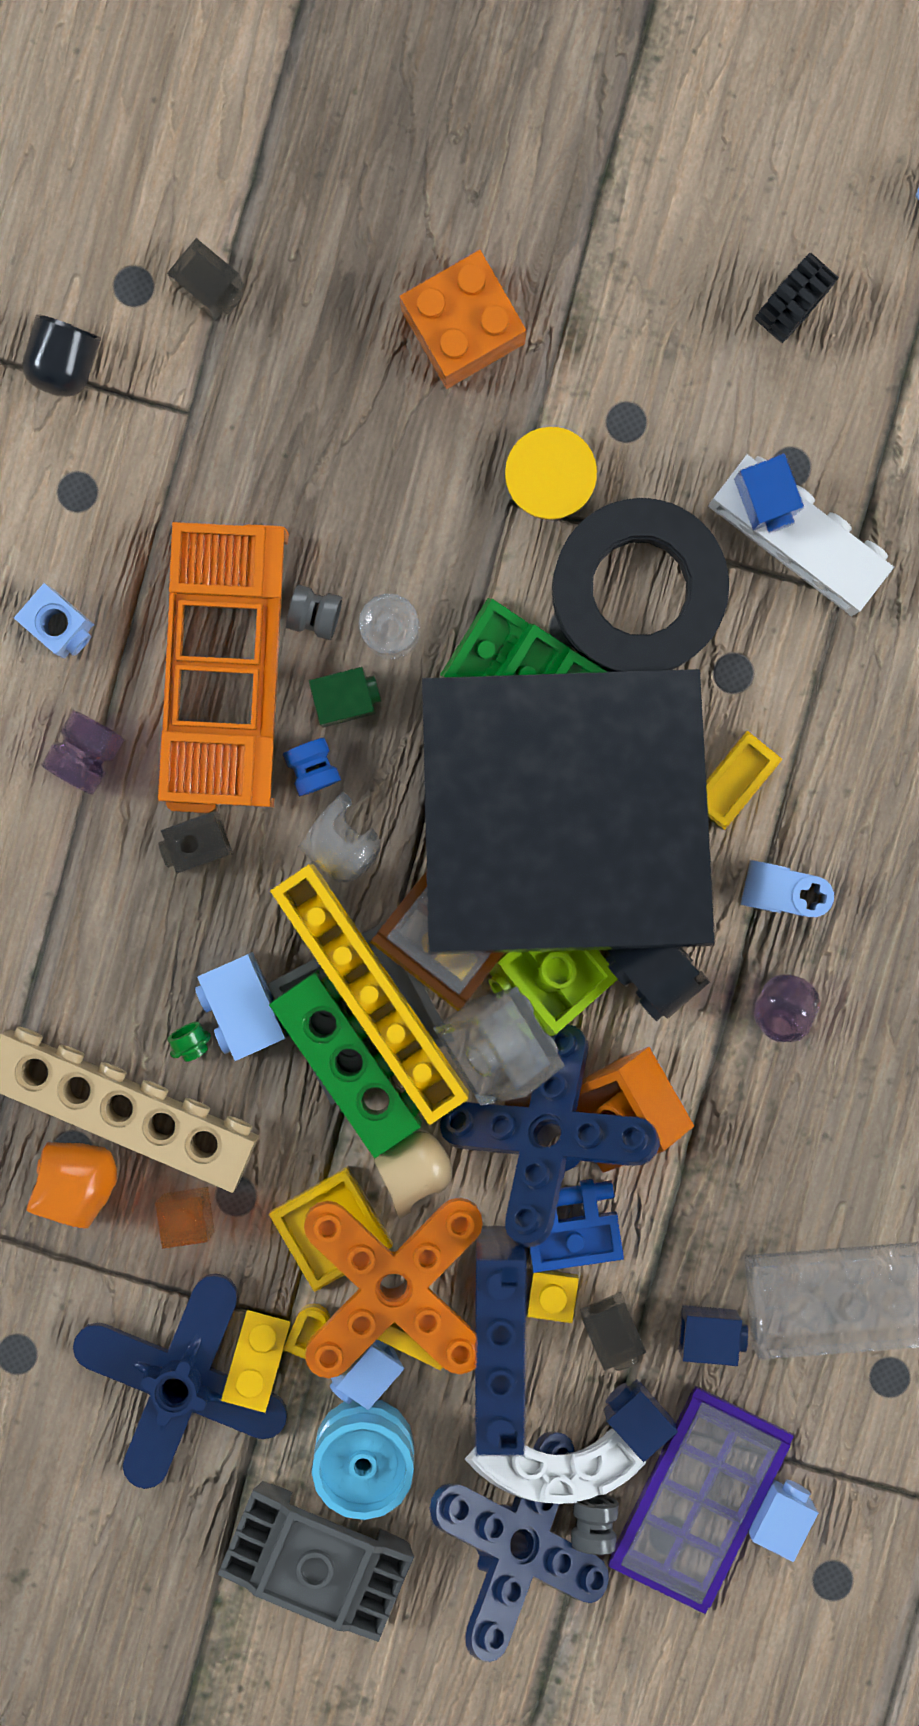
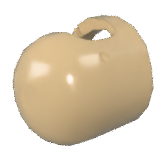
[372,1131,452,1219]

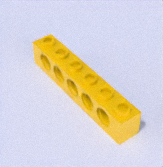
[270,863,469,1125]

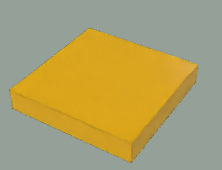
[269,1166,393,1292]

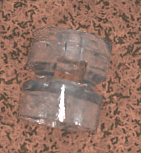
[359,594,421,660]

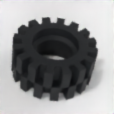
[755,253,839,343]

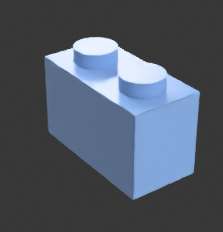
[195,952,289,1061]

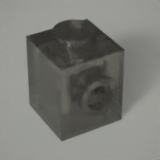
[158,811,234,874]

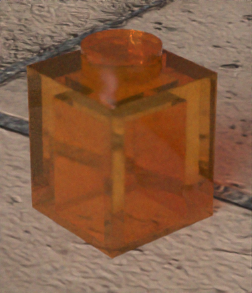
[155,1187,215,1249]

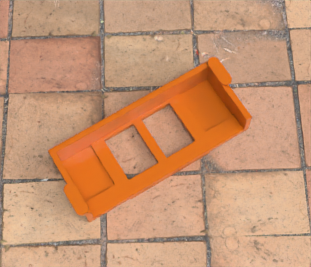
[158,522,289,813]

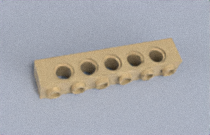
[0,1026,259,1193]

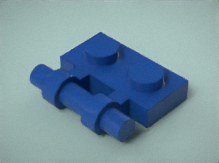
[530,1179,624,1273]

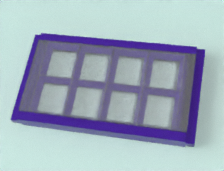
[607,1386,794,1614]

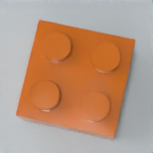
[399,250,527,389]

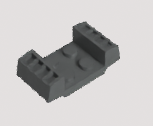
[218,1481,414,1642]

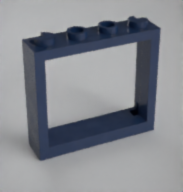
[475,1226,526,1456]

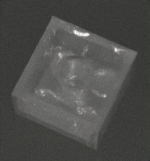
[433,986,565,1105]

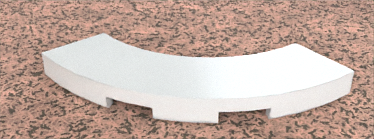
[465,1429,646,1504]

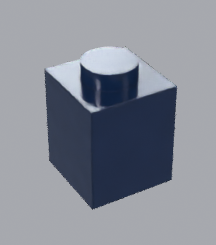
[678,1305,748,1366]
[604,1379,678,1462]

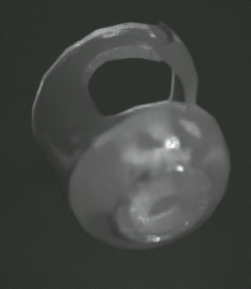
[298,792,381,883]

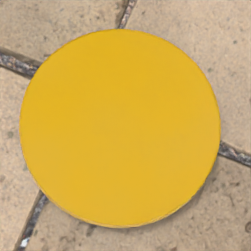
[505,427,597,520]

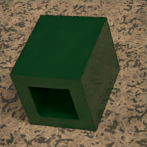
[309,667,382,728]

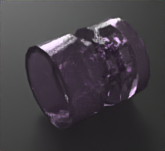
[41,709,126,795]

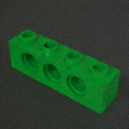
[269,970,422,1159]

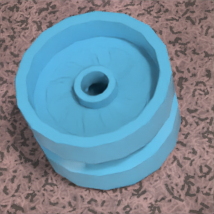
[312,1399,414,1520]

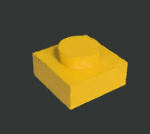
[527,1271,579,1323]

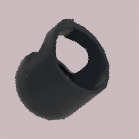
[22,314,101,397]

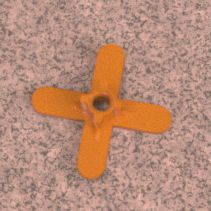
[304,1198,483,1378]

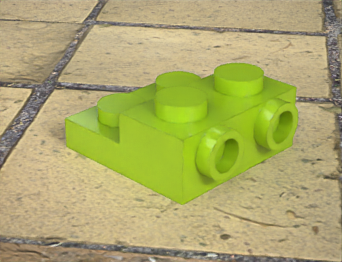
[489,950,618,1039]

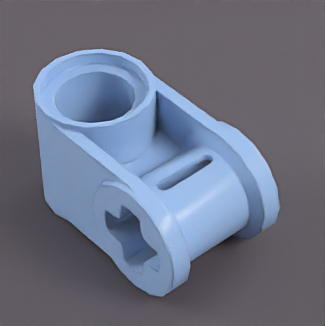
[740,860,834,917]

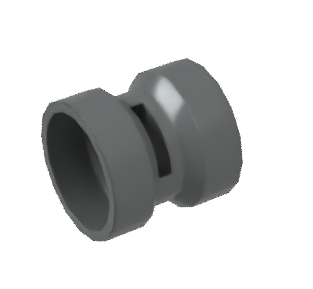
[286,584,343,641]
[570,1495,619,1555]

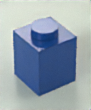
[734,453,804,533]

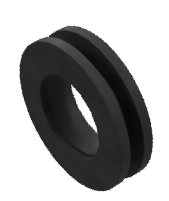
[552,498,729,672]

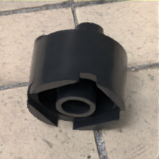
[605,947,710,1022]

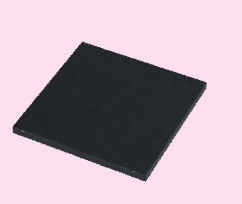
[422,669,715,955]

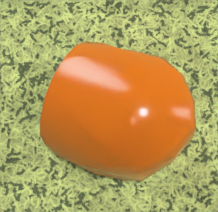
[26,1142,117,1228]

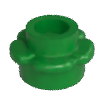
[167,1021,211,1062]

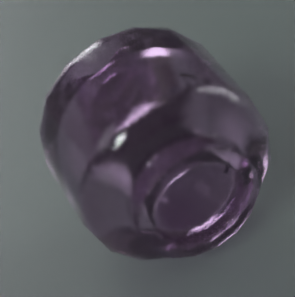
[754,974,821,1042]

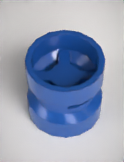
[282,737,341,797]

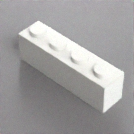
[708,454,894,616]

